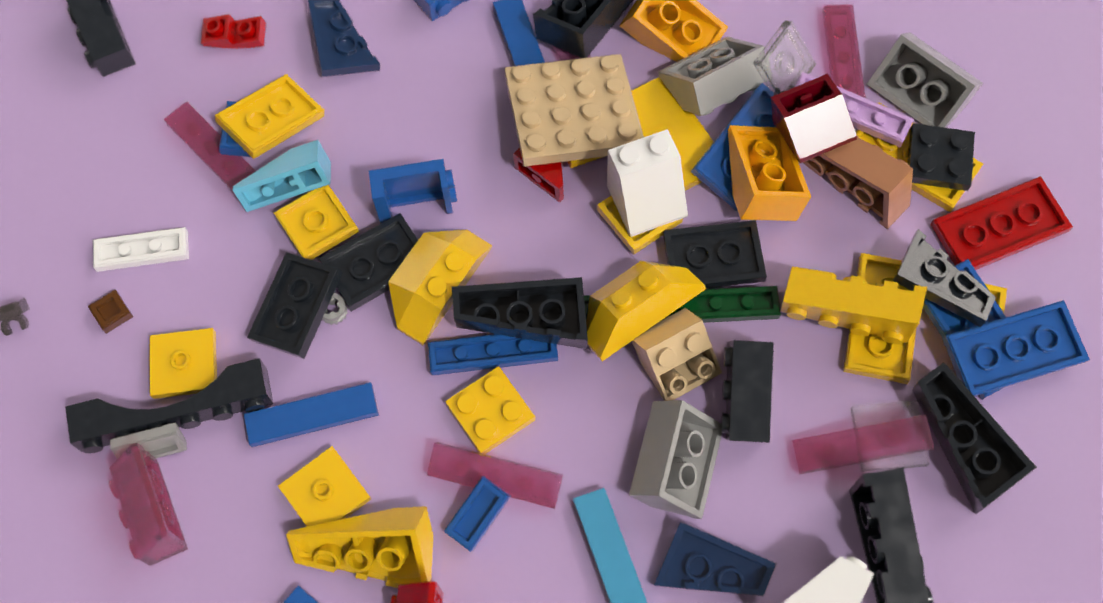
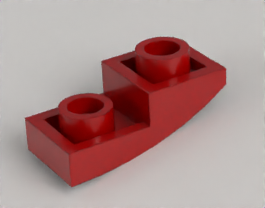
[201,14,266,49]

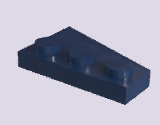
[308,0,380,77]
[654,522,777,596]

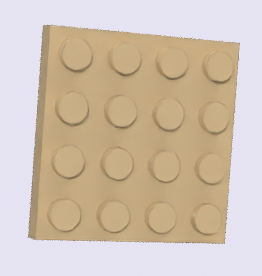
[505,54,644,166]

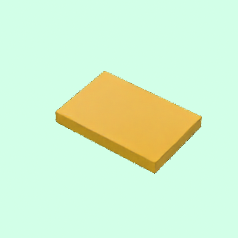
[215,74,325,159]

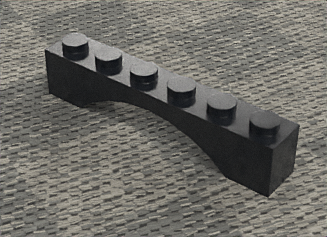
[65,358,274,453]

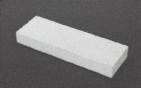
[93,227,189,272]

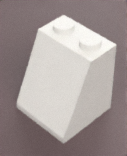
[607,129,688,237]
[783,556,874,603]

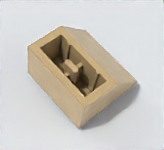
[632,308,722,401]

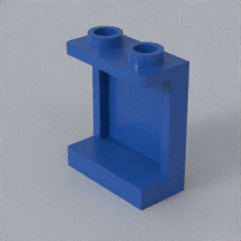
[369,159,457,224]

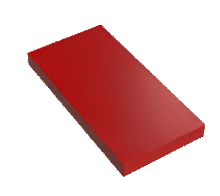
[930,176,1073,270]

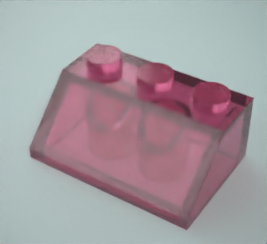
[109,443,188,566]

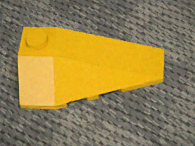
[286,506,433,588]

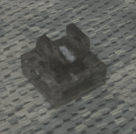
[0,298,30,336]

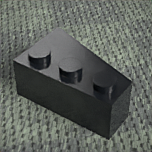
[66,0,136,77]

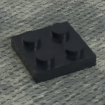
[908,123,975,191]

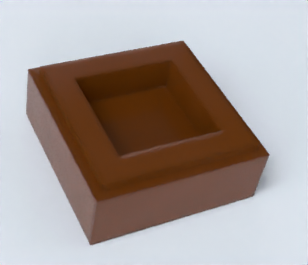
[88,290,134,334]

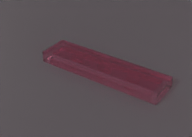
[822,4,866,98]
[164,102,256,194]
[792,415,934,474]
[427,442,564,509]

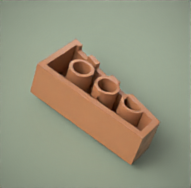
[802,136,913,230]

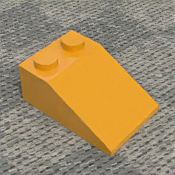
[619,0,728,62]
[728,125,811,221]

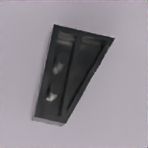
[721,340,774,443]

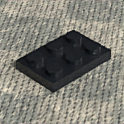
[319,213,418,312]
[663,220,767,288]
[247,252,343,359]

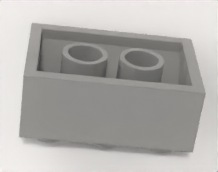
[867,33,983,128]
[658,37,770,116]
[629,400,722,519]

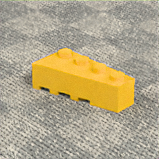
[780,266,927,344]

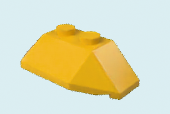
[388,229,492,346]
[586,261,706,362]

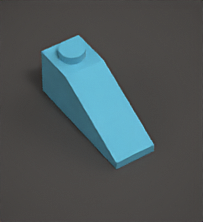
[232,140,331,212]

